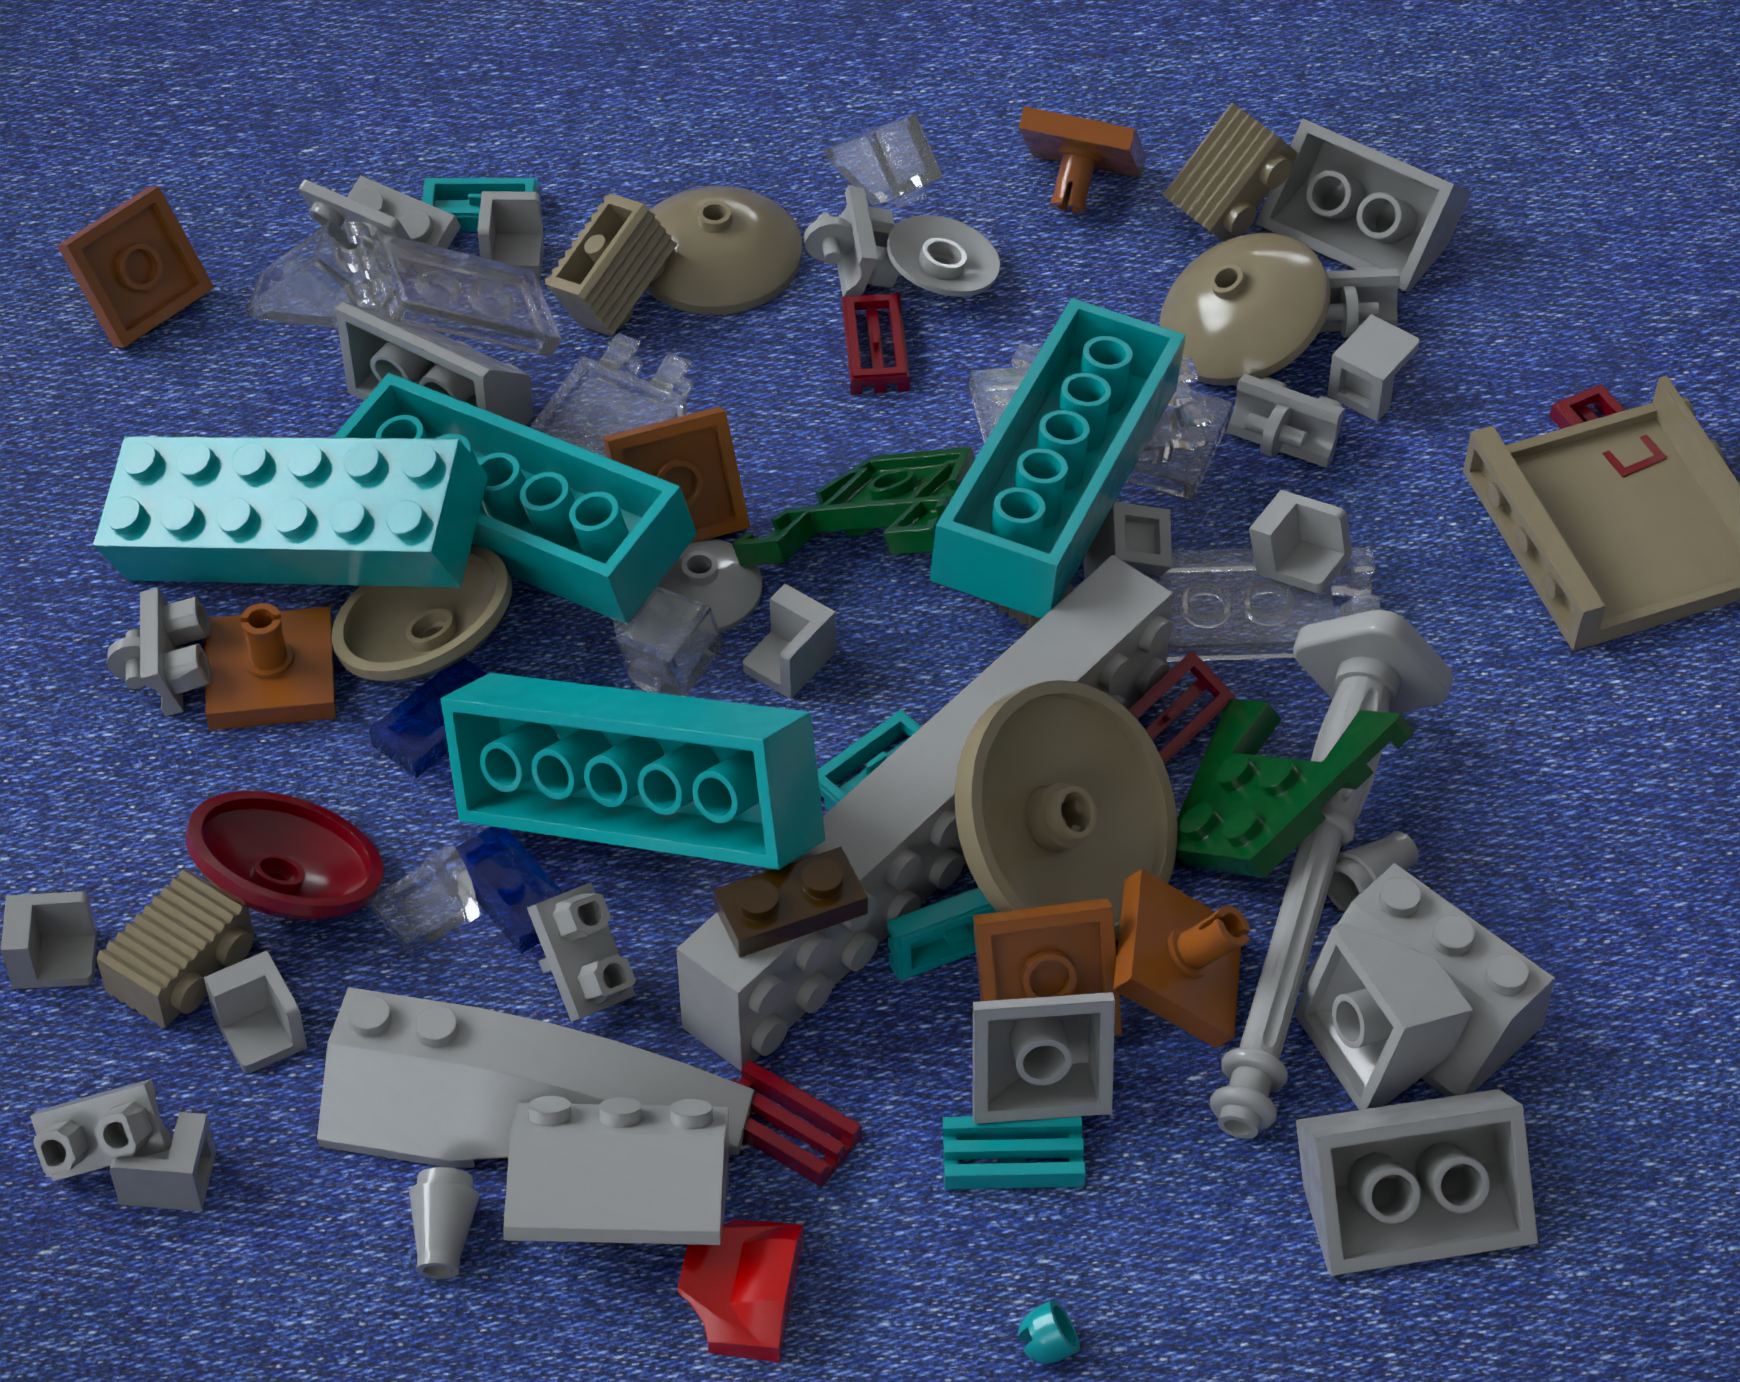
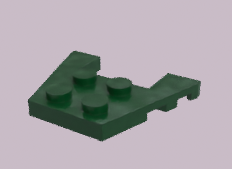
[732,447,975,566]
[1175,699,1414,878]

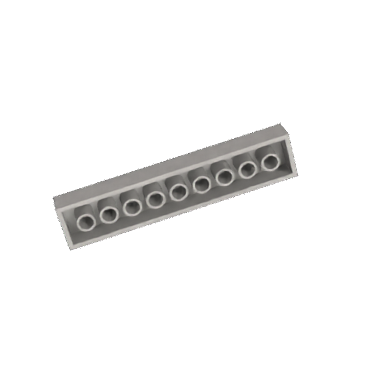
[676,555,1173,1071]

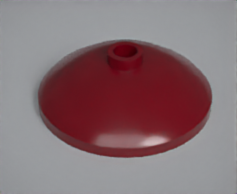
[185,791,384,921]

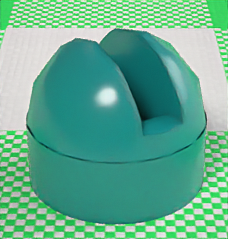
[1018,1299,1080,1364]

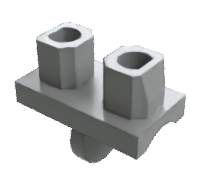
[804,185,899,297]
[1319,266,1400,338]
[1226,374,1345,468]
[107,587,211,716]
[527,882,636,1022]
[30,1079,172,1181]

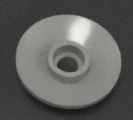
[887,215,1000,297]
[642,538,762,636]

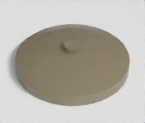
[954,680,1178,941]

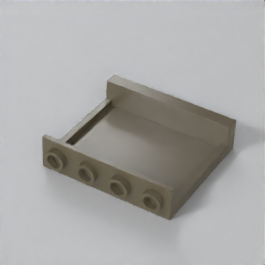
[1463,375,1740,651]

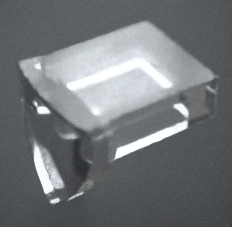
[371,845,480,955]

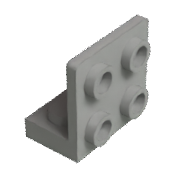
[298,175,461,283]

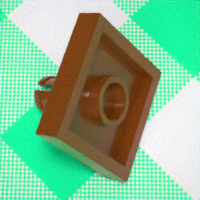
[1019,106,1146,214]
[57,186,214,348]
[603,406,751,543]
[205,603,337,730]
[1113,868,1250,1048]
[973,898,1122,1036]

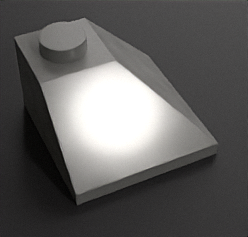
[1294,923,1473,1110]
[972,992,1115,1124]

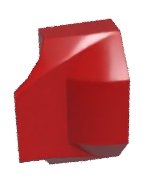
[677,1219,804,1363]

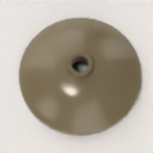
[645,185,802,315]
[1160,233,1331,386]
[331,545,512,682]

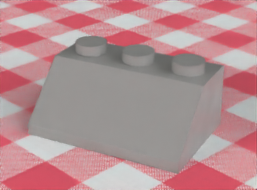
[1256,118,1472,292]
[335,301,534,426]
[1301,863,1555,1097]
[1296,1089,1538,1276]
[503,1096,729,1245]

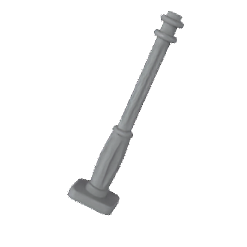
[1210,610,1453,1139]

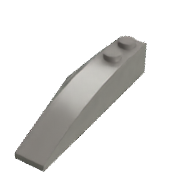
[317,987,754,1168]

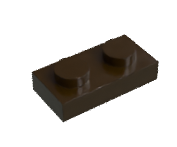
[713,847,868,958]

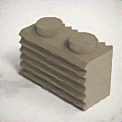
[1162,102,1297,242]
[545,194,677,337]
[96,869,255,1029]

